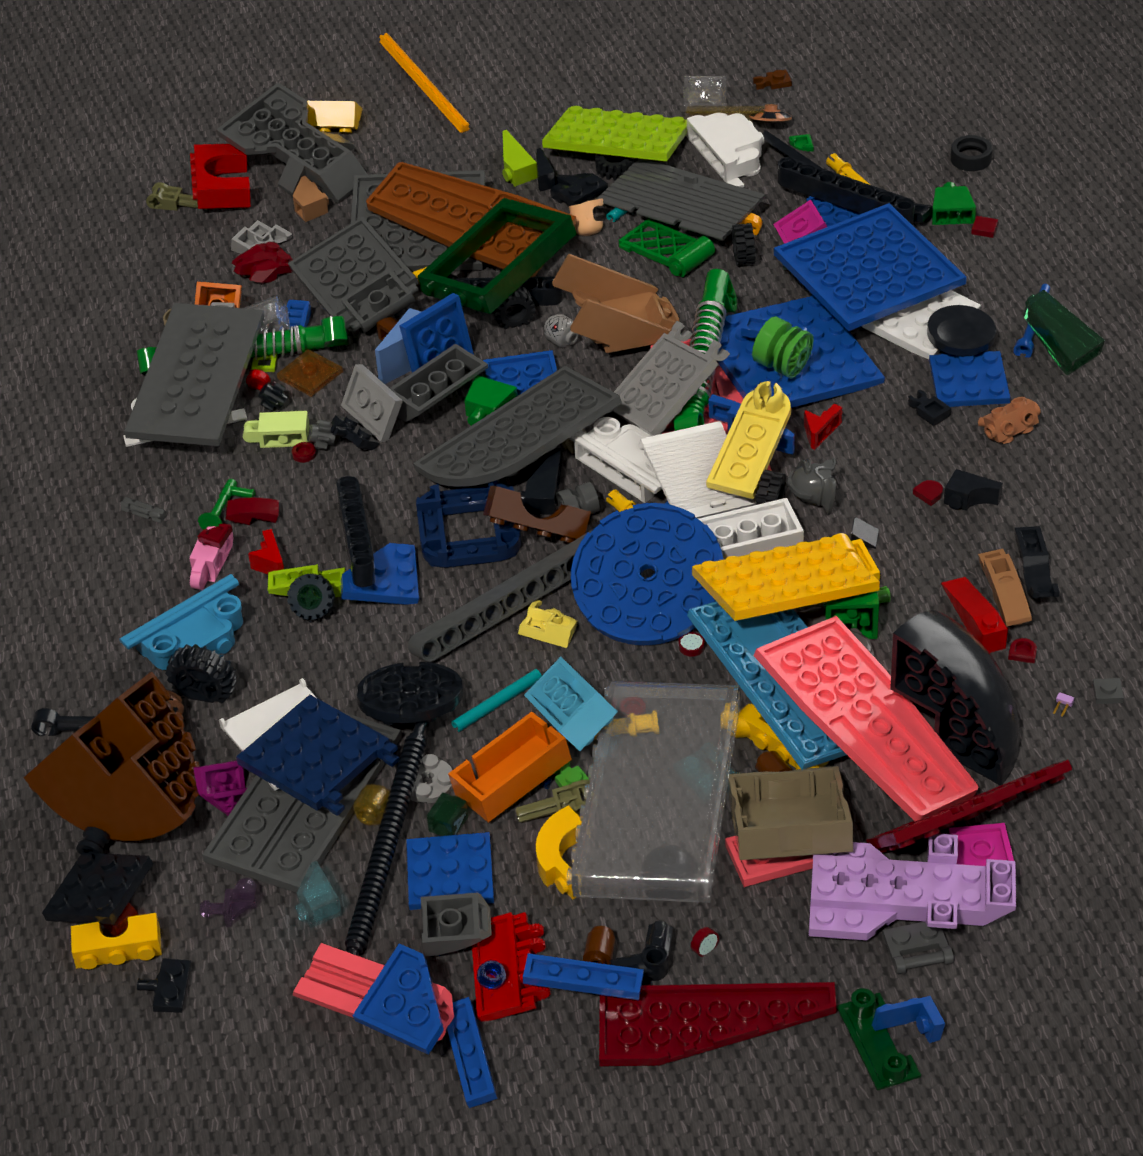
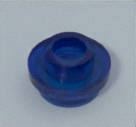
[477,960,506,989]

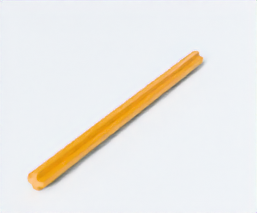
[379,33,470,133]

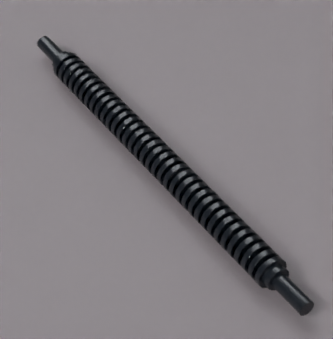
[345,721,427,956]

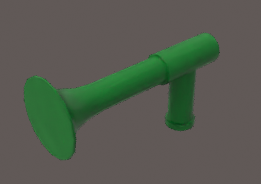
[198,479,255,530]

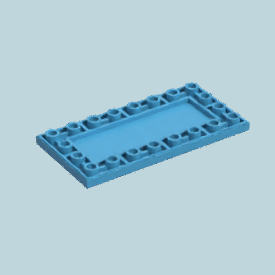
[687,601,847,770]

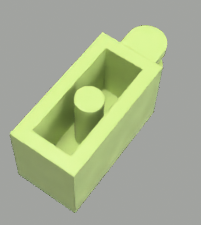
[243,411,310,448]

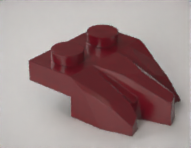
[232,242,293,283]

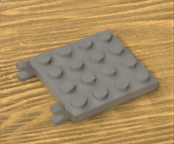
[611,321,730,436]

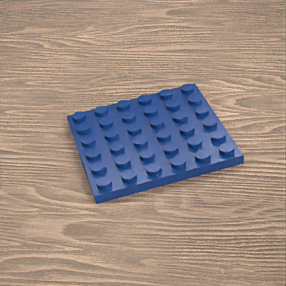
[774,203,967,331]
[695,295,885,408]

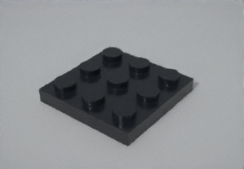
[42,853,154,925]

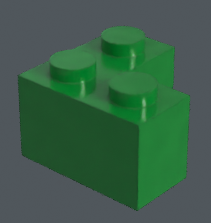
[824,591,879,639]

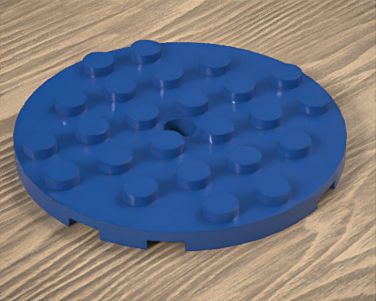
[571,503,724,645]

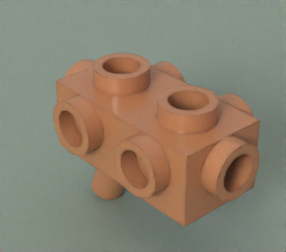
[978,397,1041,444]

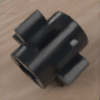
[258,381,288,411]

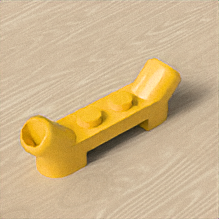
[720,704,829,770]

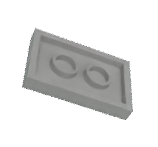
[341,364,403,442]

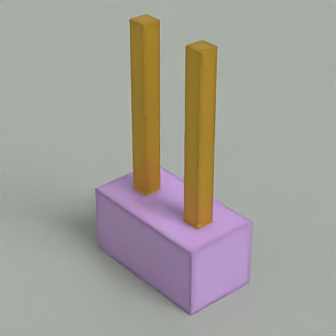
[1053,692,1074,717]

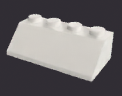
[699,498,804,559]

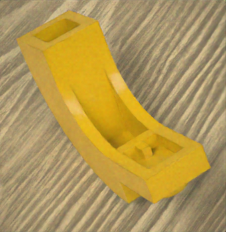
[536,805,586,900]

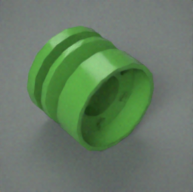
[752,316,814,379]

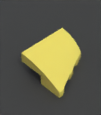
[518,600,577,648]

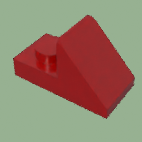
[804,404,842,450]
[248,529,284,574]

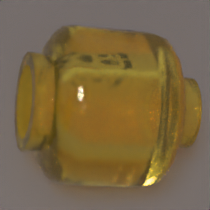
[353,784,390,825]

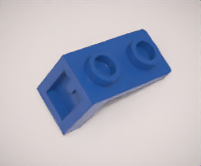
[872,996,945,1043]

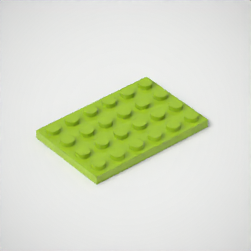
[542,106,687,161]

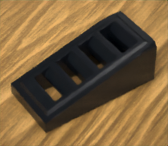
[536,148,556,192]

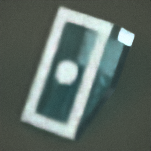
[295,860,342,928]

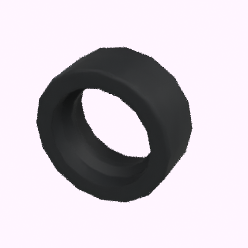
[951,135,992,171]

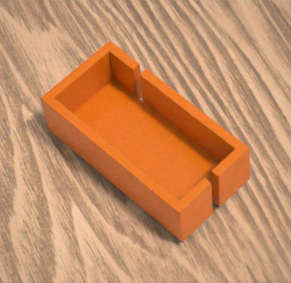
[448,712,572,823]

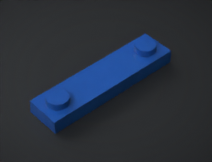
[523,953,644,1000]
[447,997,498,1108]

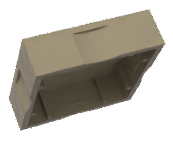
[728,766,853,860]

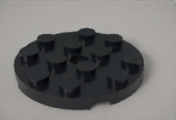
[357,662,463,725]

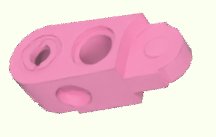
[189,526,233,590]

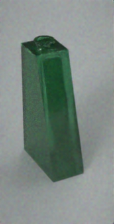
[1023,290,1105,375]

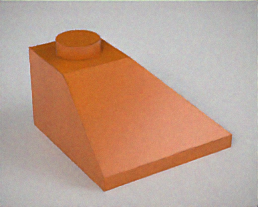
[195,281,242,308]

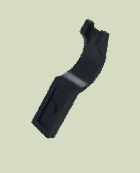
[1014,526,1060,598]

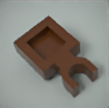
[753,69,792,90]

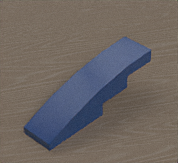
[709,394,794,455]

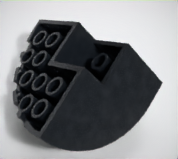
[890,610,1020,785]

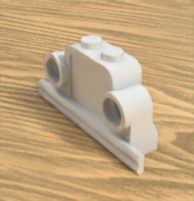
[686,113,764,187]
[569,417,662,503]

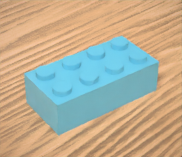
[524,657,618,751]

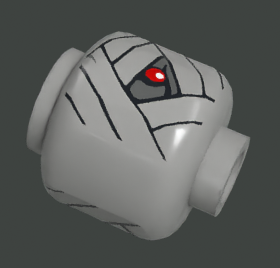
[544,314,578,348]

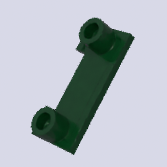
[837,988,921,1091]

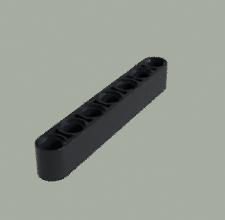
[777,157,915,225]
[336,476,376,587]

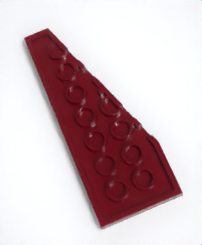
[865,760,1072,853]
[599,982,836,1066]

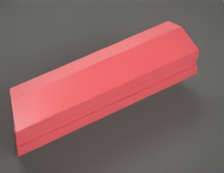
[292,943,454,1041]

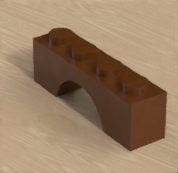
[483,486,591,543]

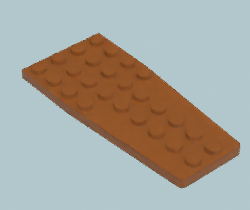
[366,162,577,277]

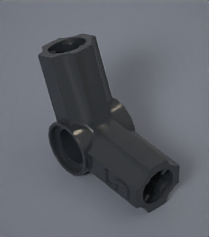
[609,921,673,981]

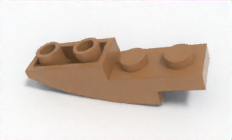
[978,549,1032,626]

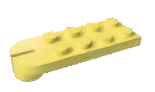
[706,381,791,499]

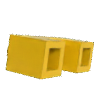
[71,913,162,969]

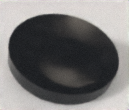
[927,305,996,356]

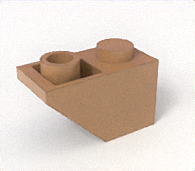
[293,176,329,222]

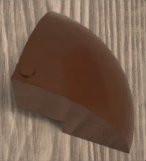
[23,671,200,841]

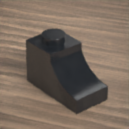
[944,469,1003,511]

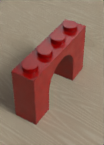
[190,143,251,209]

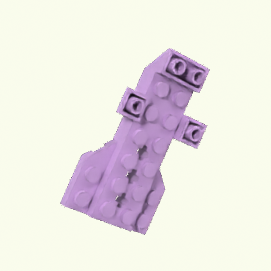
[809,834,1016,940]

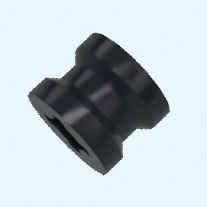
[76,827,110,854]

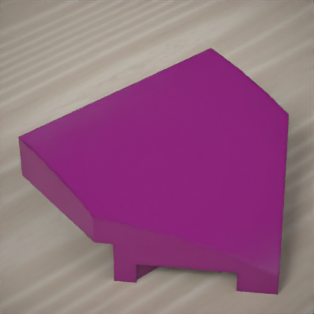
[193,760,247,816]

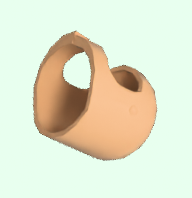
[569,199,603,236]

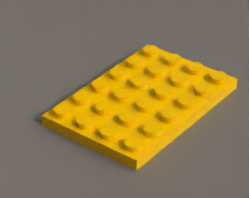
[692,537,880,621]

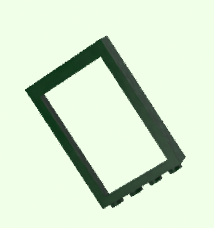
[417,198,577,314]

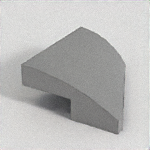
[231,220,292,254]

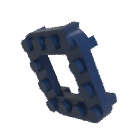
[416,480,521,567]

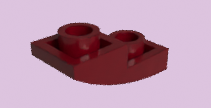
[225,497,279,525]

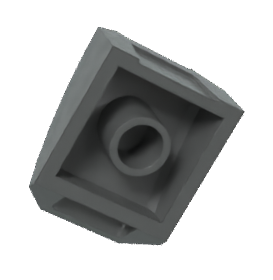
[421,893,492,957]

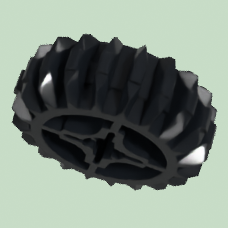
[165,644,237,703]

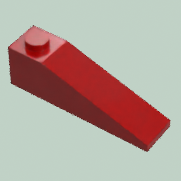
[941,577,1008,653]

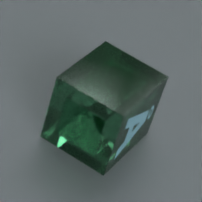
[427,792,468,836]

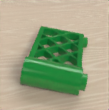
[618,219,715,277]

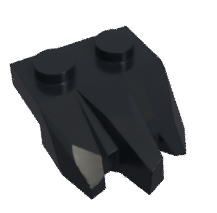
[550,173,608,206]

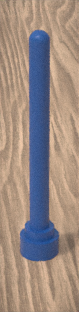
[1014,284,1050,358]

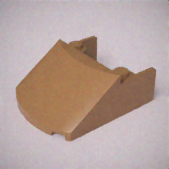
[552,254,680,353]

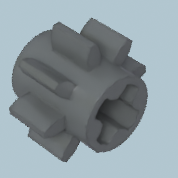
[308,420,335,449]

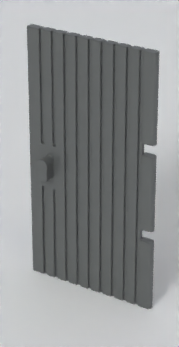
[597,158,765,241]

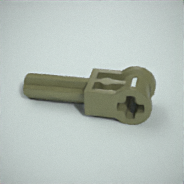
[146,182,209,211]
[516,779,598,823]

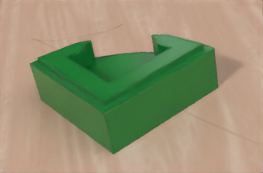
[789,134,814,151]

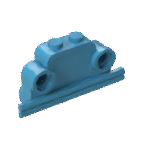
[119,574,243,670]

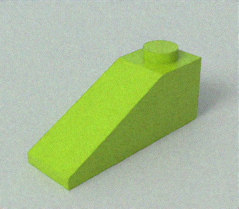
[502,130,538,186]

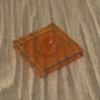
[277,349,343,397]

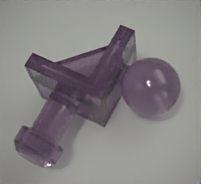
[200,878,257,927]

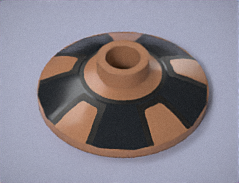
[749,104,792,121]

